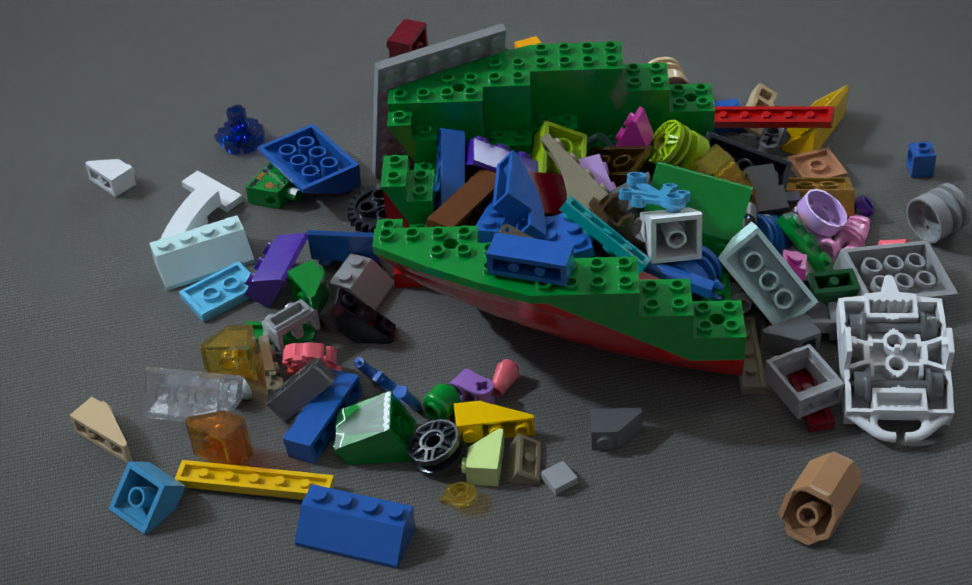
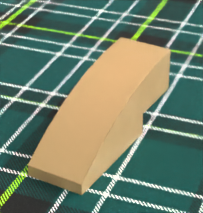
[744,83,778,137]

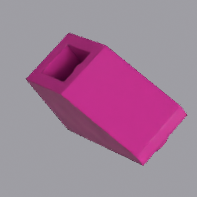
[615,106,654,146]

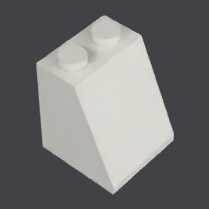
[640,207,702,264]

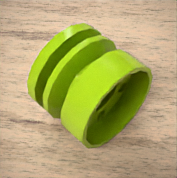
[648,120,710,172]

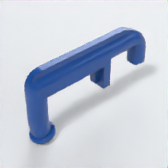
[354,357,422,412]

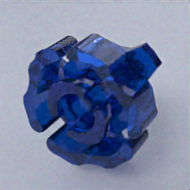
[214,105,265,155]

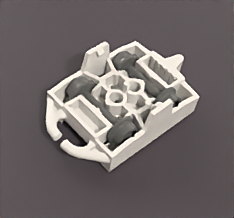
[836,275,955,443]

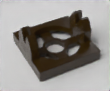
[588,192,645,249]

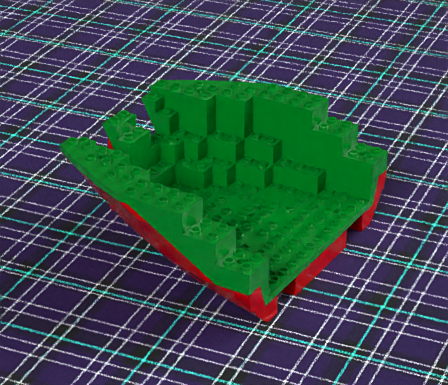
[373,41,746,376]

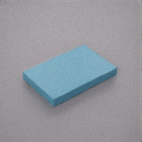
[179,261,250,322]

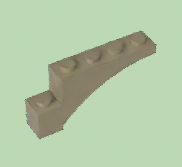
[540,133,611,212]

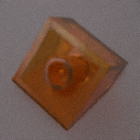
[185,410,253,466]

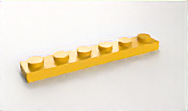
[175,460,335,500]

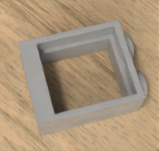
[764,344,845,419]

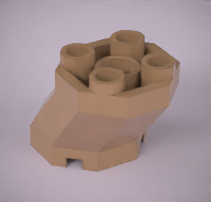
[778,451,863,545]

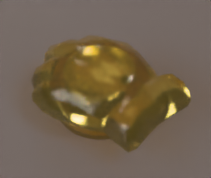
[439,482,477,508]

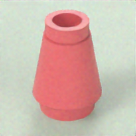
[492,359,520,397]

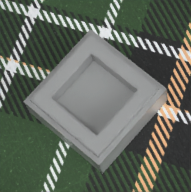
[541,461,578,495]

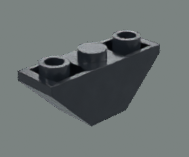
[333,287,396,344]

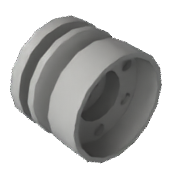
[906,183,971,243]

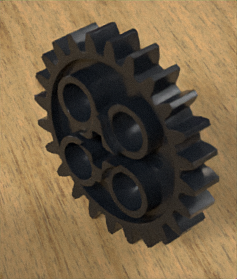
[347,184,386,233]

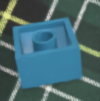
[108,461,186,534]

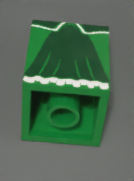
[334,391,416,465]

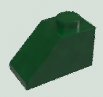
[806,268,861,306]

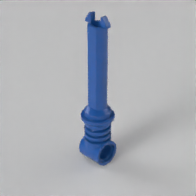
[591,239,724,301]

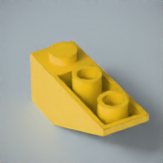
[454,401,535,443]

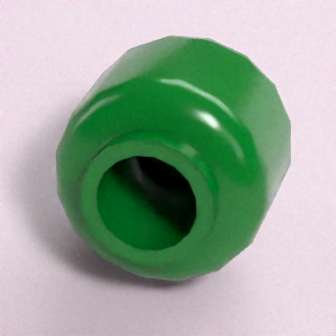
[423,383,461,420]

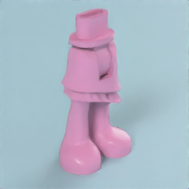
[818,214,871,264]

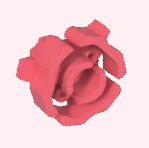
[282,342,342,376]

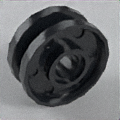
[407,419,467,477]

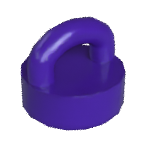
[854,195,875,218]

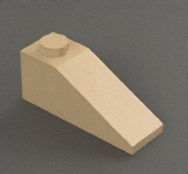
[70,397,132,463]

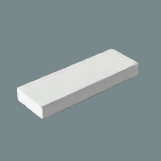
[182,170,243,212]

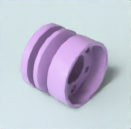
[790,189,847,244]

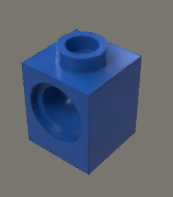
[906,142,937,178]

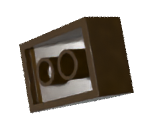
[586,145,653,188]

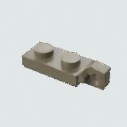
[258,335,283,396]

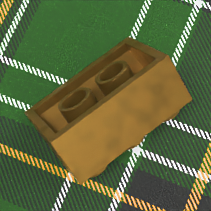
[782,177,855,217]

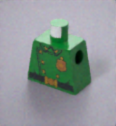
[245,163,302,210]

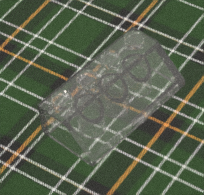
[141,366,244,426]

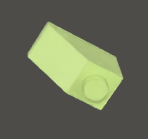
[462,429,505,486]

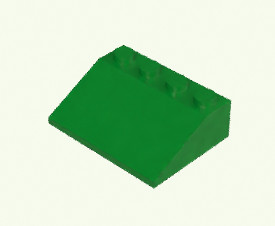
[643,161,753,261]

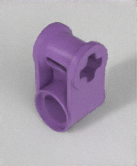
[448,369,496,405]

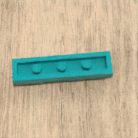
[559,196,650,274]

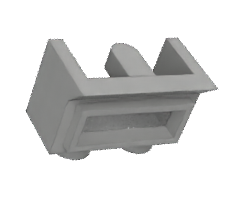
[261,299,320,352]

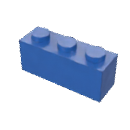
[486,233,574,286]

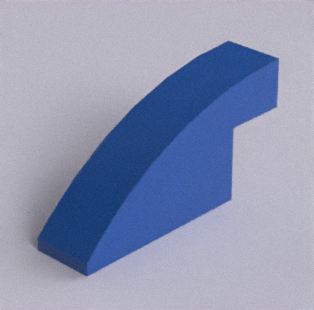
[492,150,546,240]

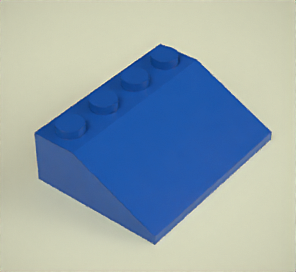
[257,124,361,194]

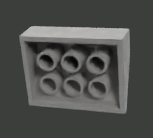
[833,240,958,299]

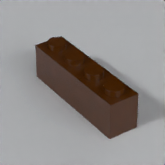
[426,169,496,227]

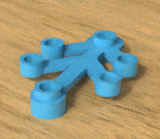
[619,172,690,213]

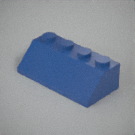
[295,484,416,569]

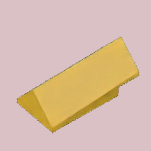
[781,85,849,155]

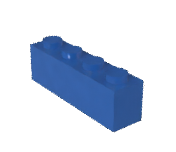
[283,369,363,464]

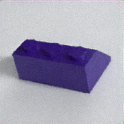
[465,136,539,173]
[244,233,308,308]

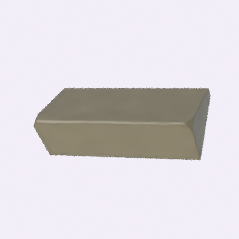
[507,433,541,484]

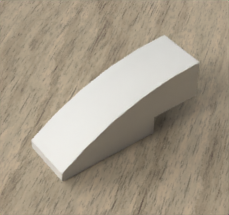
[161,183,221,239]

